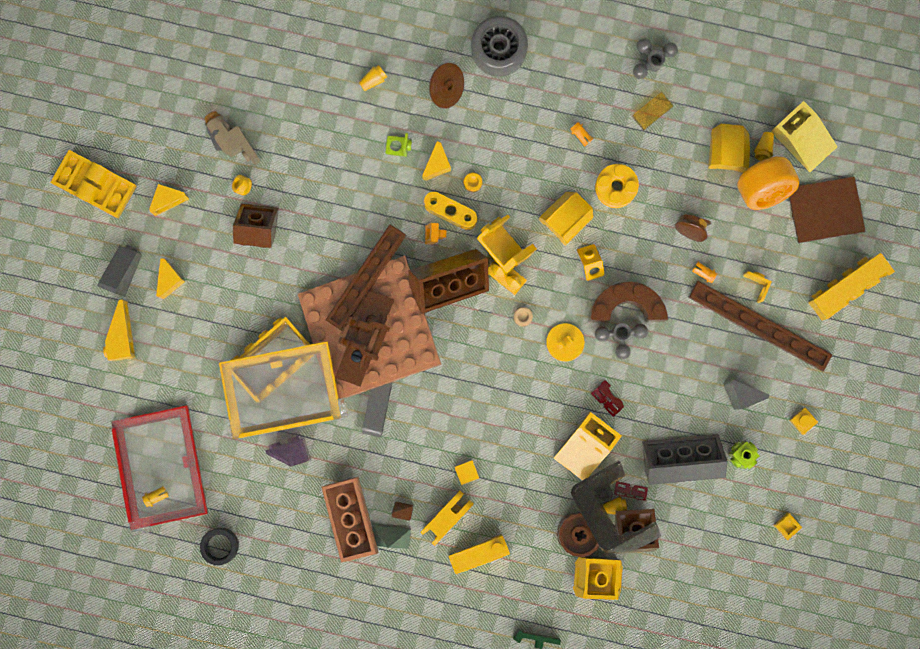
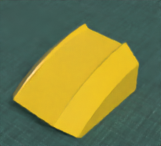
[708,123,750,172]
[539,192,593,246]
[573,557,623,600]

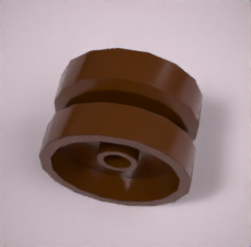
[557,512,602,557]

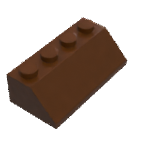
[408,249,489,314]

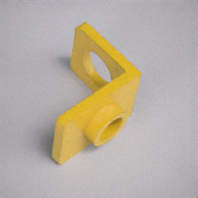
[577,244,605,281]
[743,271,772,303]

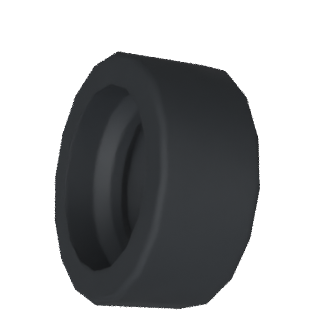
[200,528,239,566]

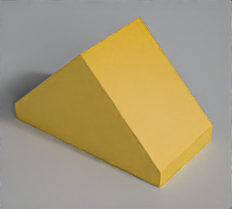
[422,141,451,181]
[149,184,189,216]
[156,258,185,299]

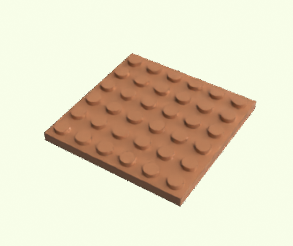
[298,256,442,400]

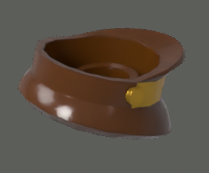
[675,214,712,242]

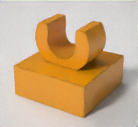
[425,223,446,245]

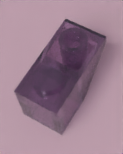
[265,436,311,467]

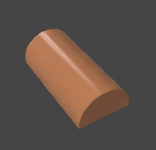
[321,476,379,563]

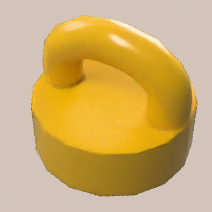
[232,175,252,196]

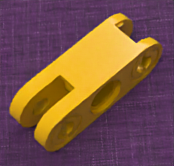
[424,192,477,230]
[420,490,474,546]

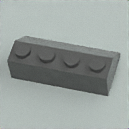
[642,434,728,485]

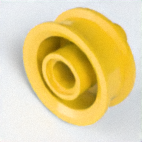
[595,164,639,208]

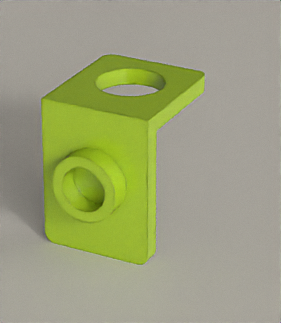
[385,133,412,157]

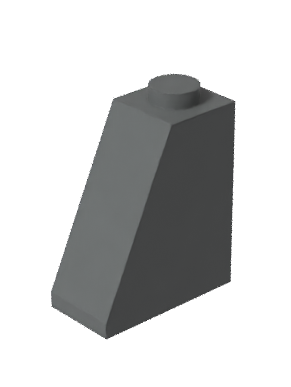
[97,245,142,297]

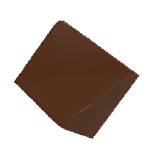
[392,502,414,521]

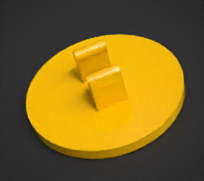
[546,323,585,362]

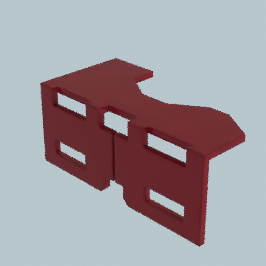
[590,380,624,417]
[614,481,648,501]

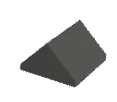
[724,380,770,410]

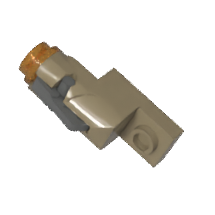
[204,111,260,165]

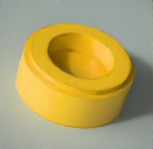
[463,172,482,192]

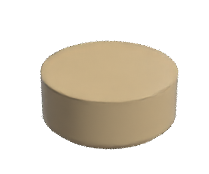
[513,307,533,327]

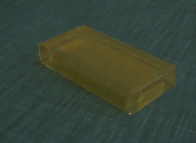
[632,92,673,131]

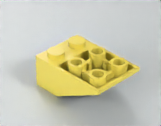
[771,101,837,172]

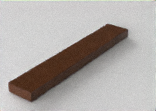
[326,224,407,331]

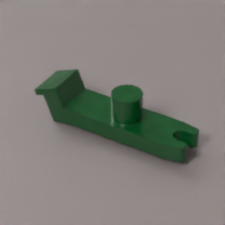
[512,629,561,649]

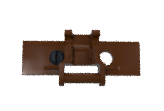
[335,291,394,387]

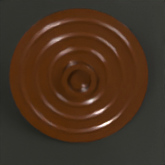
[429,63,464,109]

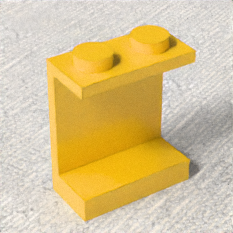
[477,215,537,274]

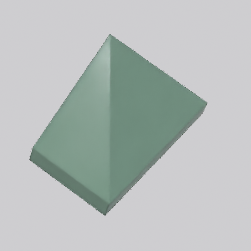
[372,524,411,549]

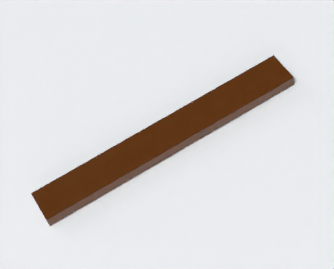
[688,281,832,372]

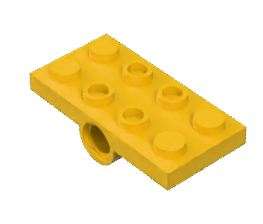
[50,150,137,219]

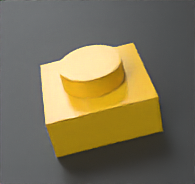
[789,408,818,435]

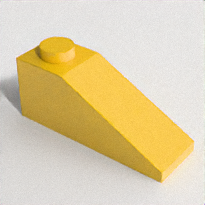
[103,299,136,361]
[448,534,510,574]

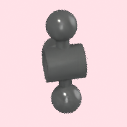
[633,38,678,79]
[595,323,648,359]

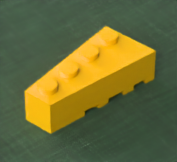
[808,253,895,321]

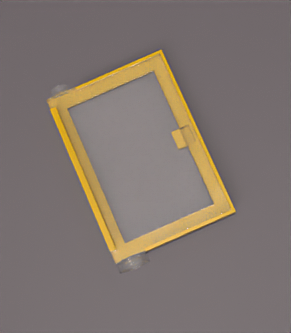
[219,341,348,439]

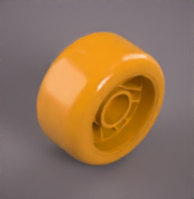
[737,156,800,210]

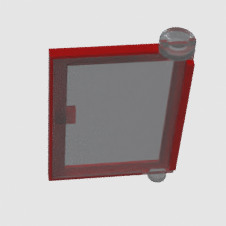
[111,405,208,536]

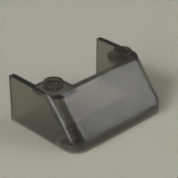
[571,461,661,553]

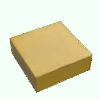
[455,460,479,485]
[774,512,802,540]

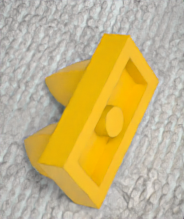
[488,260,527,295]

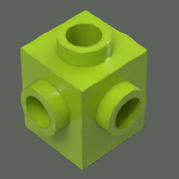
[728,441,760,469]

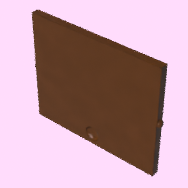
[789,177,866,243]

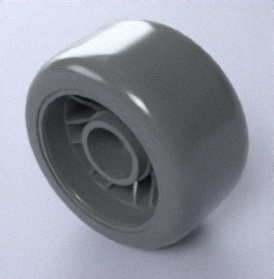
[471,16,528,77]

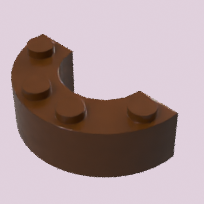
[588,282,668,322]

